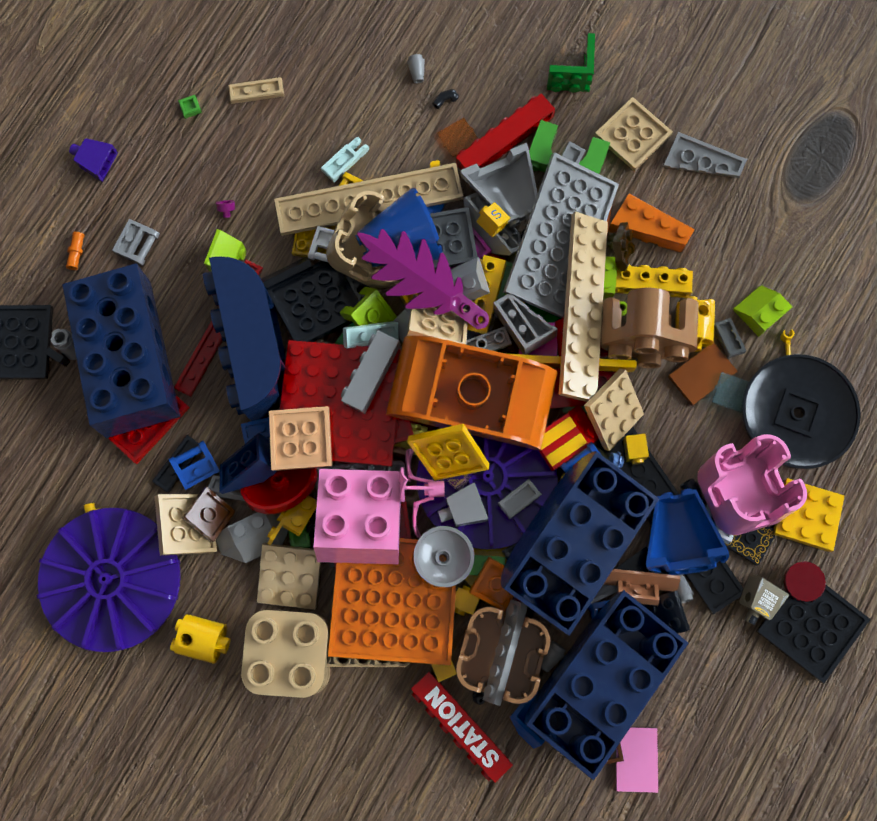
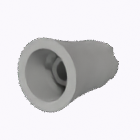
[50,328,77,360]

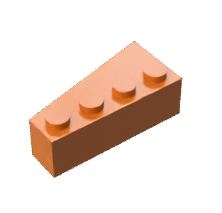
[608,194,695,252]

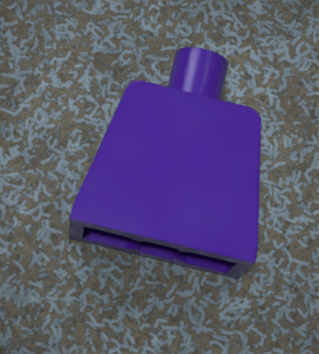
[69,138,118,182]

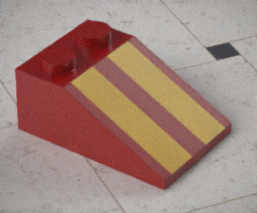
[538,405,599,471]

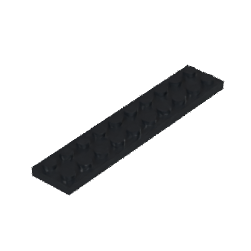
[601,427,744,614]

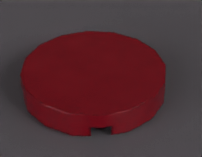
[783,561,826,602]

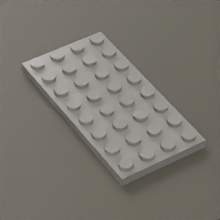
[503,152,619,318]

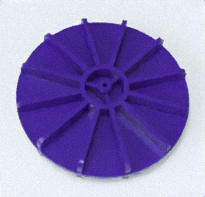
[417,428,558,549]
[36,508,181,652]

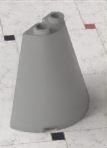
[460,143,538,228]

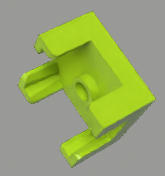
[339,287,397,326]

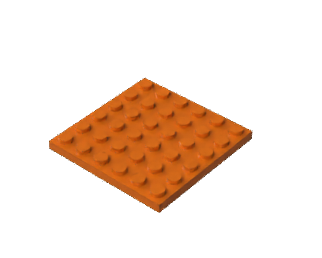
[328,538,456,666]

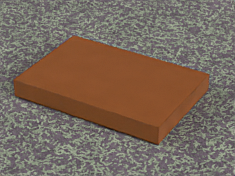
[668,343,738,406]

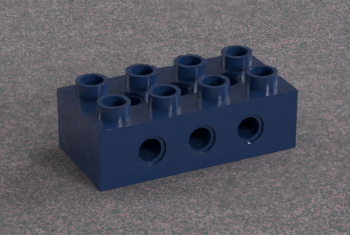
[62,263,180,438]

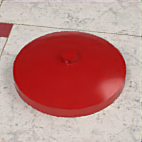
[240,468,317,514]

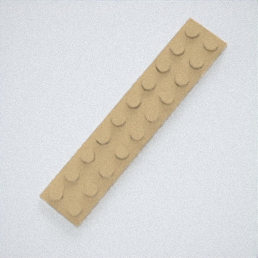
[274,163,463,236]
[559,211,608,402]

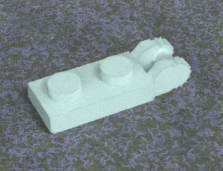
[321,137,369,182]

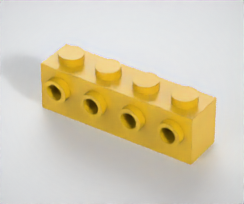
[467,255,507,334]
[615,264,693,298]

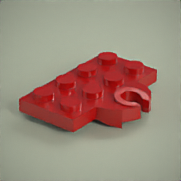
[108,395,190,464]

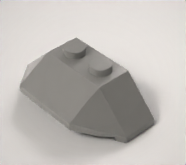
[463,193,521,256]
[216,512,288,563]

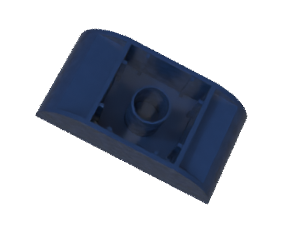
[203,256,286,421]
[501,451,659,636]
[524,590,689,780]

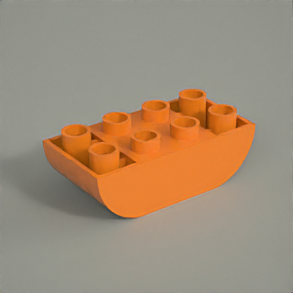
[386,336,558,451]

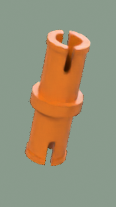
[66,232,85,270]

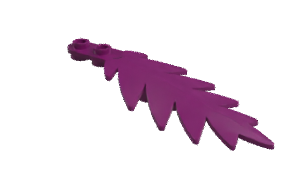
[357,229,489,329]

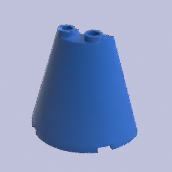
[355,188,443,267]
[646,489,729,575]

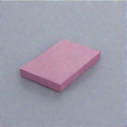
[616,727,658,793]

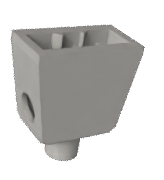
[437,482,488,527]

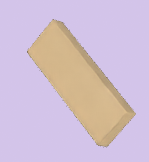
[228,77,284,104]

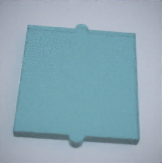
[712,372,749,413]

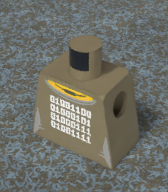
[739,573,789,625]

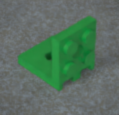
[547,33,595,93]

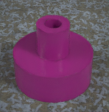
[216,200,235,218]

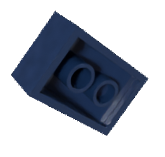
[219,433,277,494]

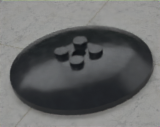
[742,354,861,469]

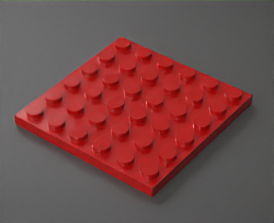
[280,340,401,467]

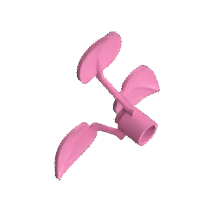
[399,449,445,538]

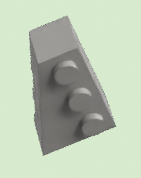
[493,293,558,355]

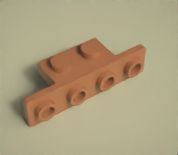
[604,569,680,605]

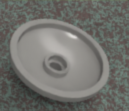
[413,526,474,588]

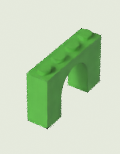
[529,120,611,174]

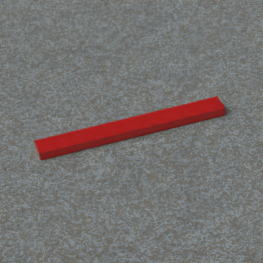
[174,259,263,397]

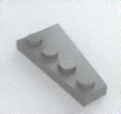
[663,132,747,178]

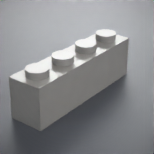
[341,330,401,414]

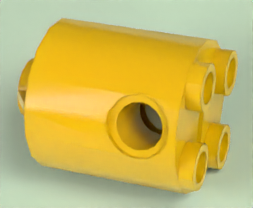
[675,296,715,352]
[170,614,231,664]

